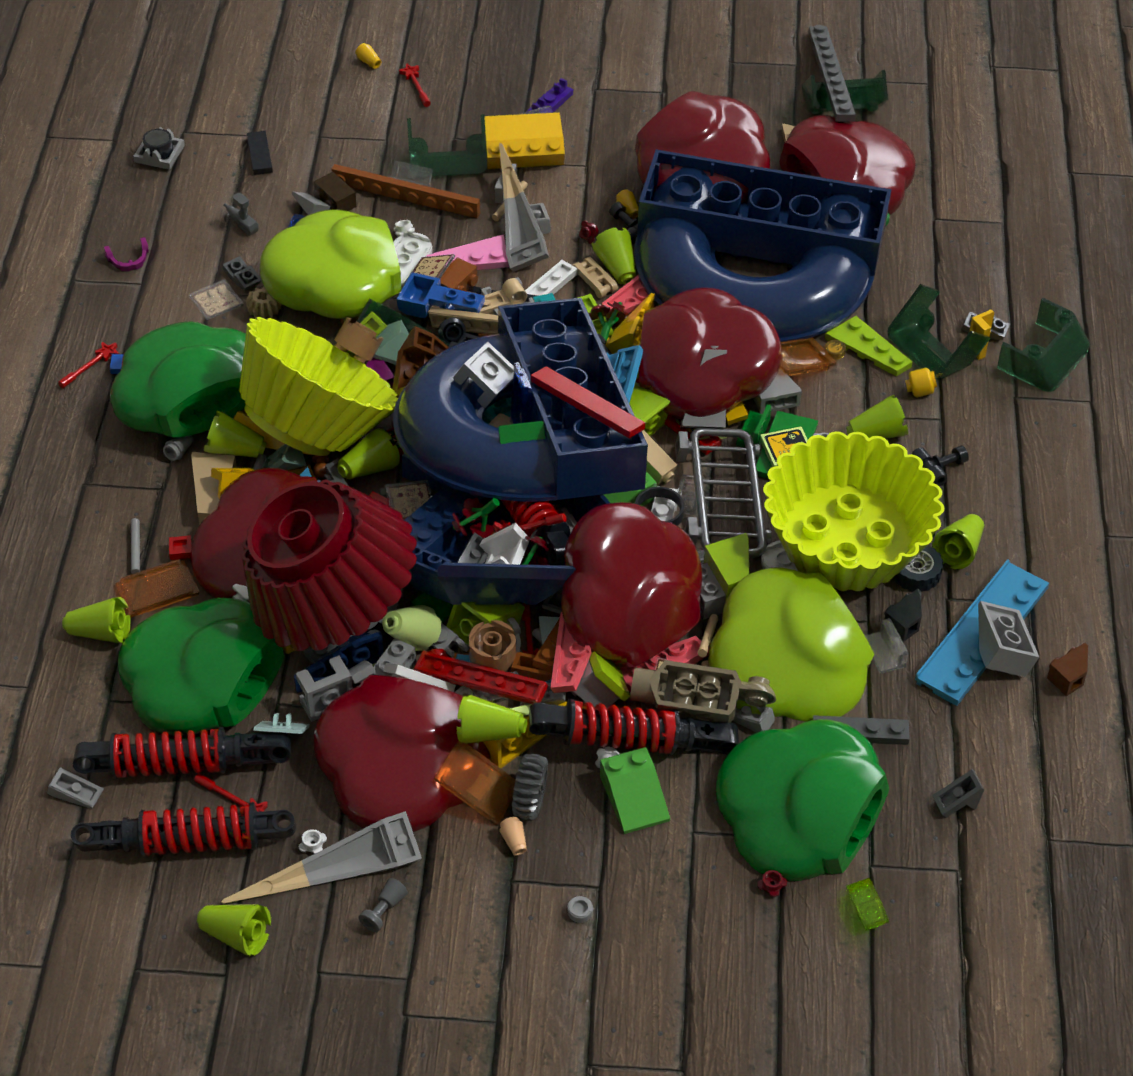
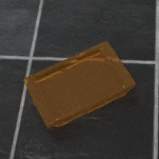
[780,337,837,376]
[115,560,199,618]
[434,741,516,825]

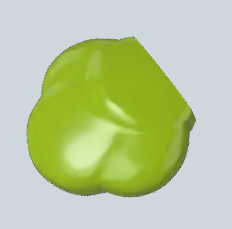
[260,210,401,319]
[708,567,874,722]

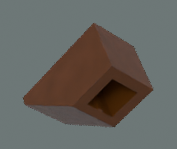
[1047,643,1088,696]

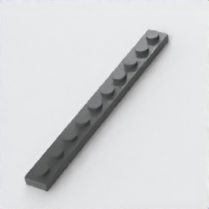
[808,25,856,122]

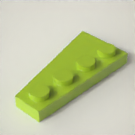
[825,316,912,377]

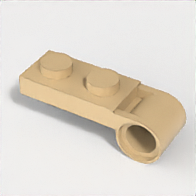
[479,278,527,314]

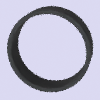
[635,487,684,526]

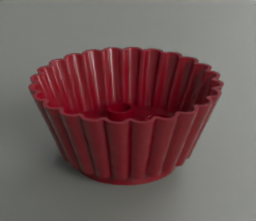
[242,480,417,651]

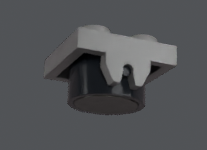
[133,127,185,169]

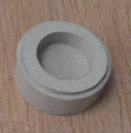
[568,896,593,923]

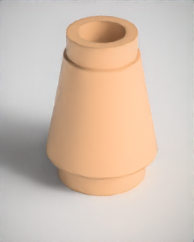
[499,817,527,856]

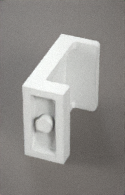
[480,523,529,565]

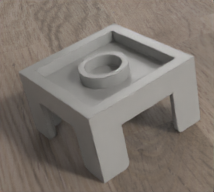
[453,342,519,408]
[296,656,353,722]

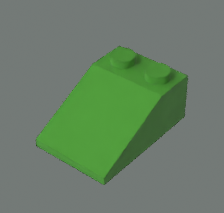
[600,747,670,834]

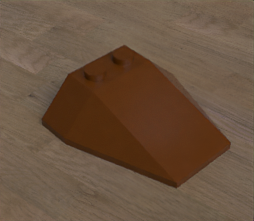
[393,326,449,398]

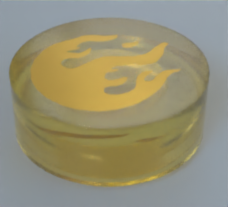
[825,340,846,359]

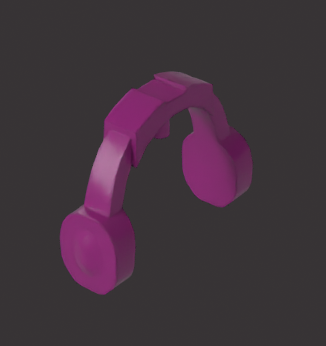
[104,237,149,271]

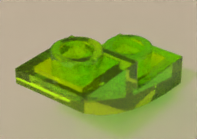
[846,878,889,931]

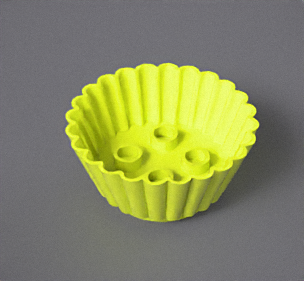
[239,317,398,456]
[763,431,945,591]

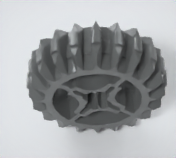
[512,754,548,820]

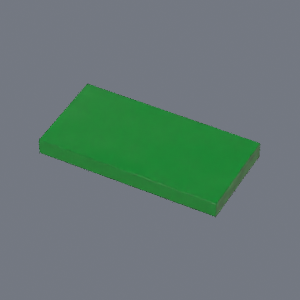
[756,411,818,479]

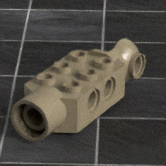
[630,660,776,723]

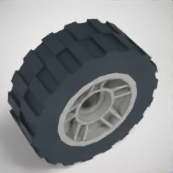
[893,545,943,592]

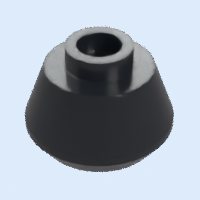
[438,318,466,345]

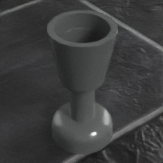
[358,878,408,933]

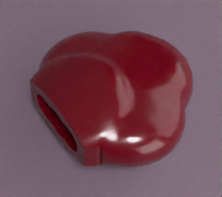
[635,91,770,203]
[779,115,915,215]
[639,288,782,420]
[191,468,318,598]
[561,502,702,668]
[314,675,491,832]

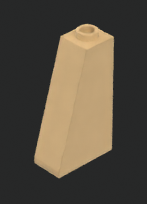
[642,430,677,486]
[191,452,237,524]

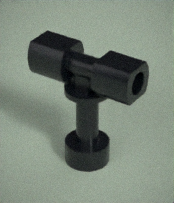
[609,202,638,244]
[912,445,969,486]

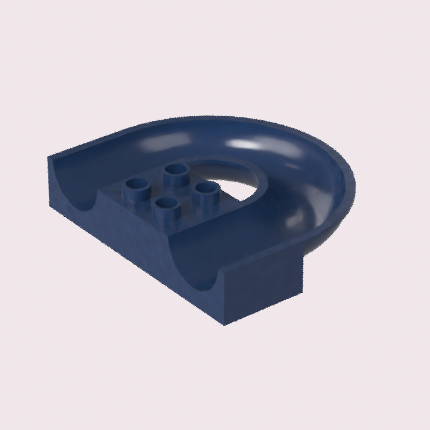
[634,149,892,344]
[393,298,648,501]

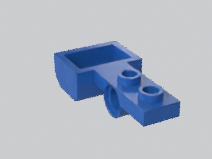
[397,272,485,318]

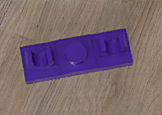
[526,78,573,114]

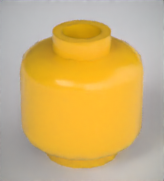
[905,368,937,398]

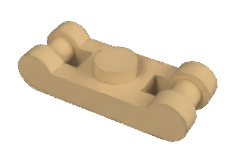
[572,257,618,299]

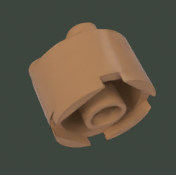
[334,317,384,363]
[469,620,516,671]

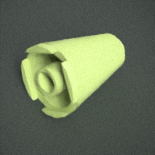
[382,605,441,651]

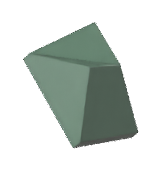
[373,320,409,365]
[260,444,306,471]

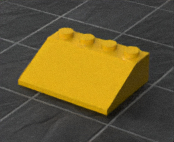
[484,112,565,169]

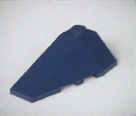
[294,629,384,693]

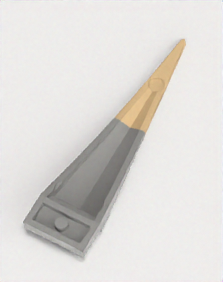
[499,143,549,272]
[221,811,422,904]

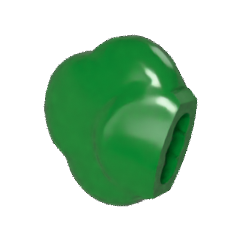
[110,321,246,437]
[118,598,284,736]
[716,719,889,881]

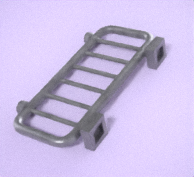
[675,427,771,558]

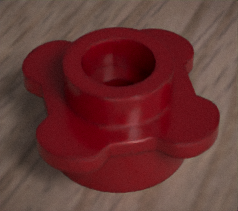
[579,221,598,244]
[757,870,787,897]

